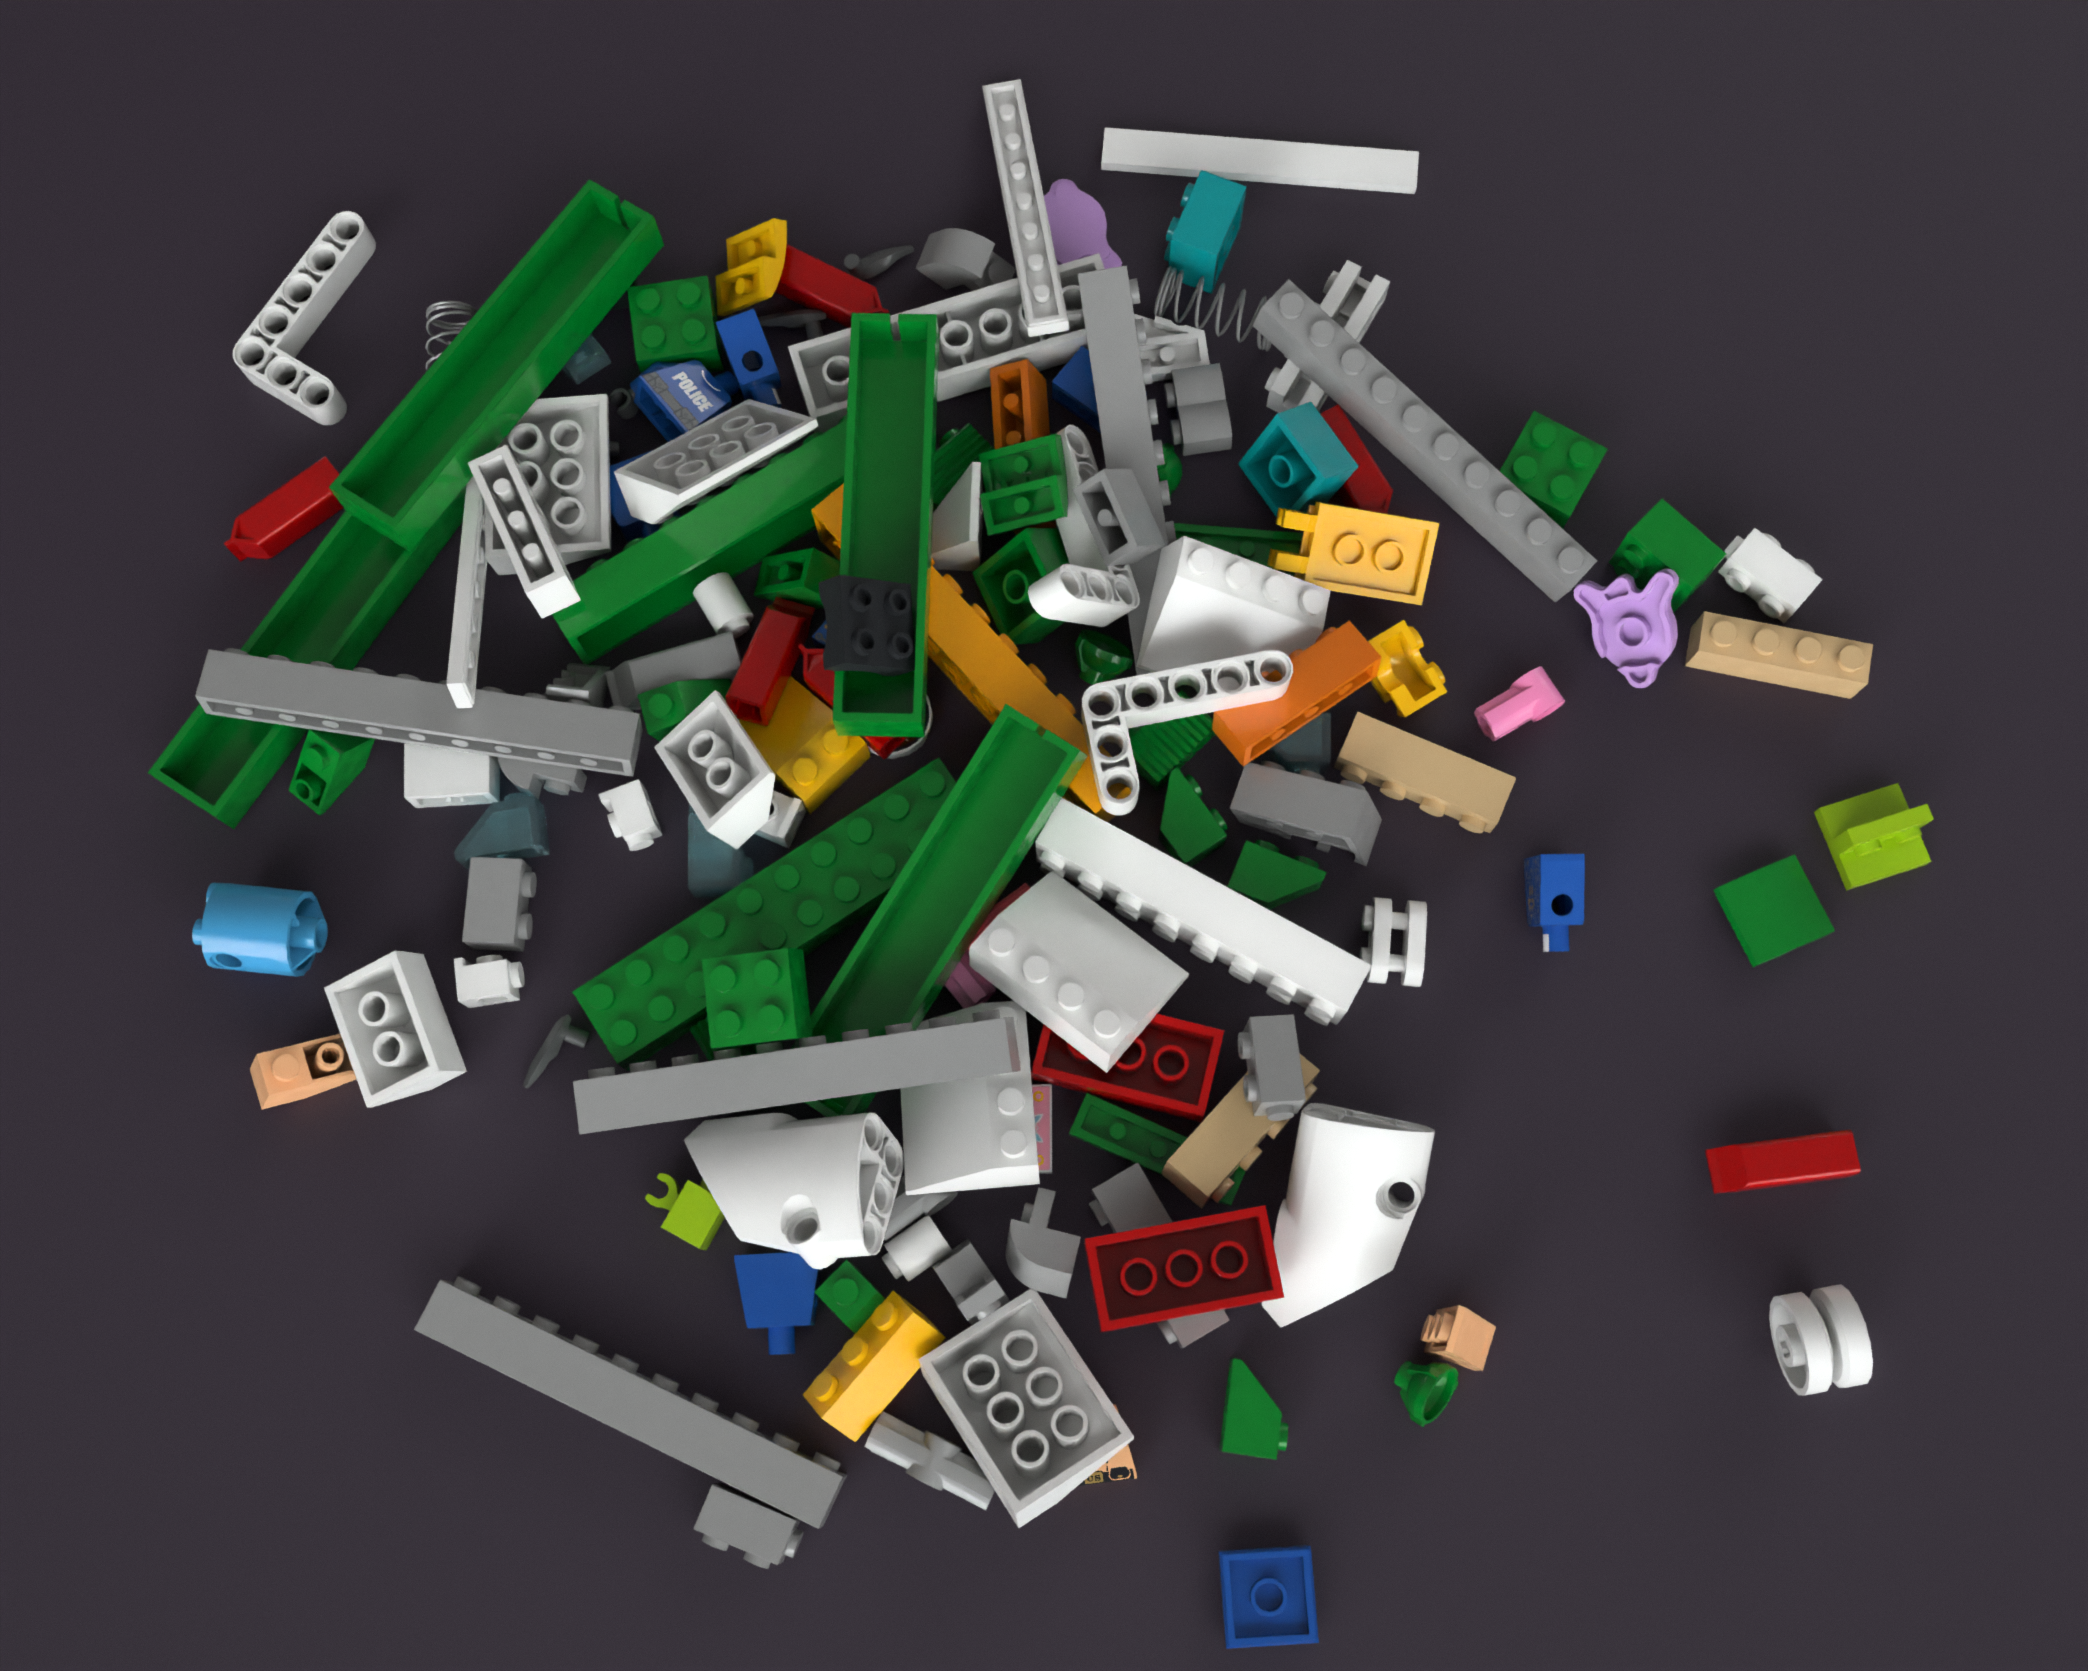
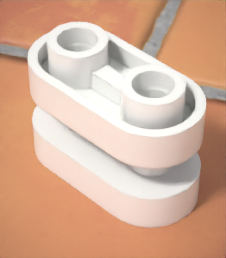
[1360,897,1427,987]

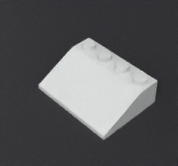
[484,394,611,575]
[614,399,818,524]
[1136,536,1331,690]
[969,870,1189,1073]
[901,1001,1040,1195]
[918,1289,1134,1528]

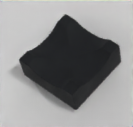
[819,575,915,677]

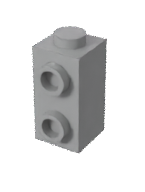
[1238,1014,1306,1121]
[693,1483,804,1569]

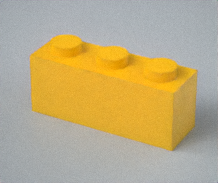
[803,1291,946,1442]

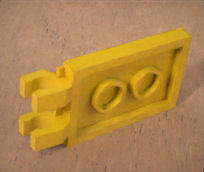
[1267,502,1439,605]

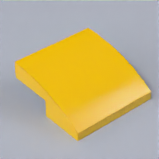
[715,218,787,316]

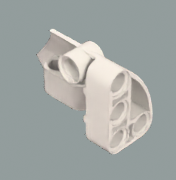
[1262,1103,1435,1328]
[684,1112,904,1269]

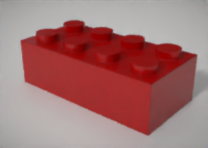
[1031,1014,1225,1122]
[1084,1205,1284,1333]

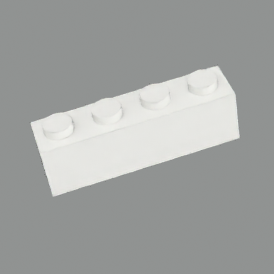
[468,445,581,619]

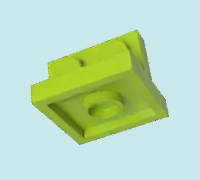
[1814,783,1934,891]

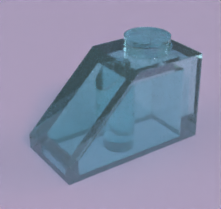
[1264,713,1331,774]
[454,792,550,869]
[688,805,753,897]

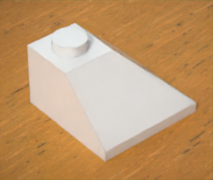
[931,462,984,571]

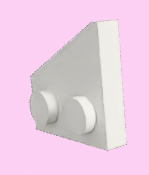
[1134,314,1210,382]

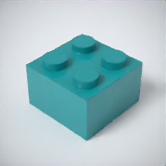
[1164,170,1247,294]
[1238,402,1359,517]

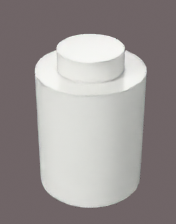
[693,572,754,638]
[881,1215,953,1282]

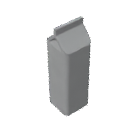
[605,631,742,710]

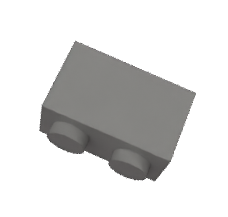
[1072,469,1166,566]
[462,857,537,951]

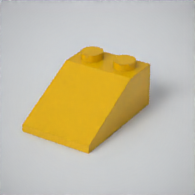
[739,676,871,814]

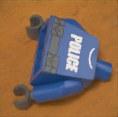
[610,360,739,442]

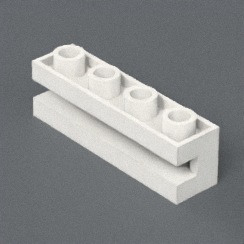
[1265,260,1390,413]

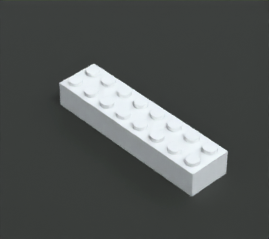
[788,253,1105,433]
[1035,798,1372,1026]

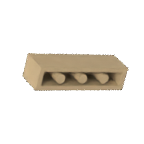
[1685,611,1873,699]
[1334,712,1516,834]
[1161,1053,1320,1209]

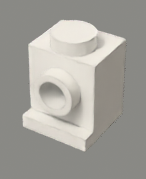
[598,779,662,851]
[754,790,806,848]
[454,955,525,1008]

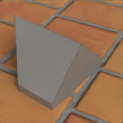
[543,663,610,708]

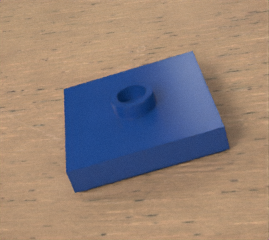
[1218,1545,1319,1649]

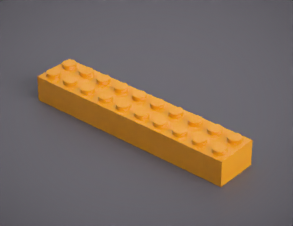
[811,483,1131,822]

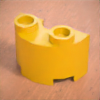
[1368,620,1447,717]

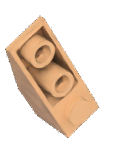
[250,1034,356,1110]
[1421,1305,1496,1371]

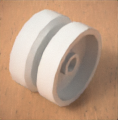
[1769,1284,1873,1396]

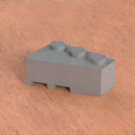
[1230,761,1382,866]

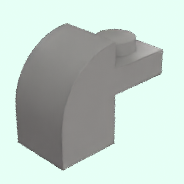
[915,228,1016,291]
[498,757,587,800]
[1005,1187,1081,1298]
[932,1238,1010,1325]

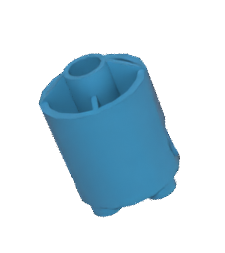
[192,882,328,977]

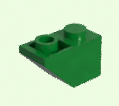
[288,729,375,815]
[1158,767,1228,867]
[1227,840,1327,909]

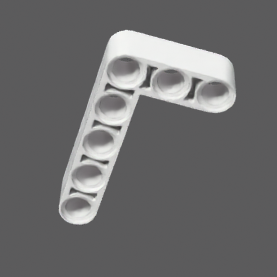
[233,211,376,425]
[1028,425,1140,627]
[1081,650,1293,815]

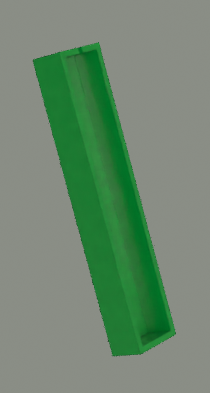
[329,179,664,552]
[833,313,939,737]
[552,414,847,665]
[148,485,466,829]
[790,704,1088,1117]
[572,757,956,1071]

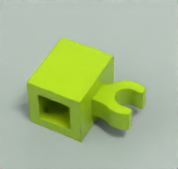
[645,1173,725,1251]

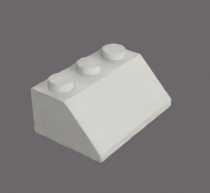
[654,690,775,849]
[324,950,467,1108]

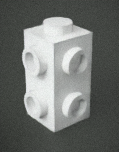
[1718,528,1823,623]

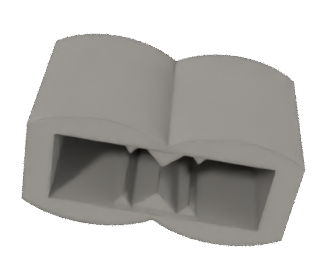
[1164,363,1232,456]

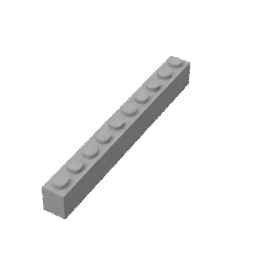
[1077,265,1176,675]
[1253,279,1597,602]
[195,648,643,777]
[573,1010,1021,1134]
[414,1276,847,1529]

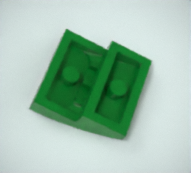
[979,434,1068,536]
[1713,854,1835,967]

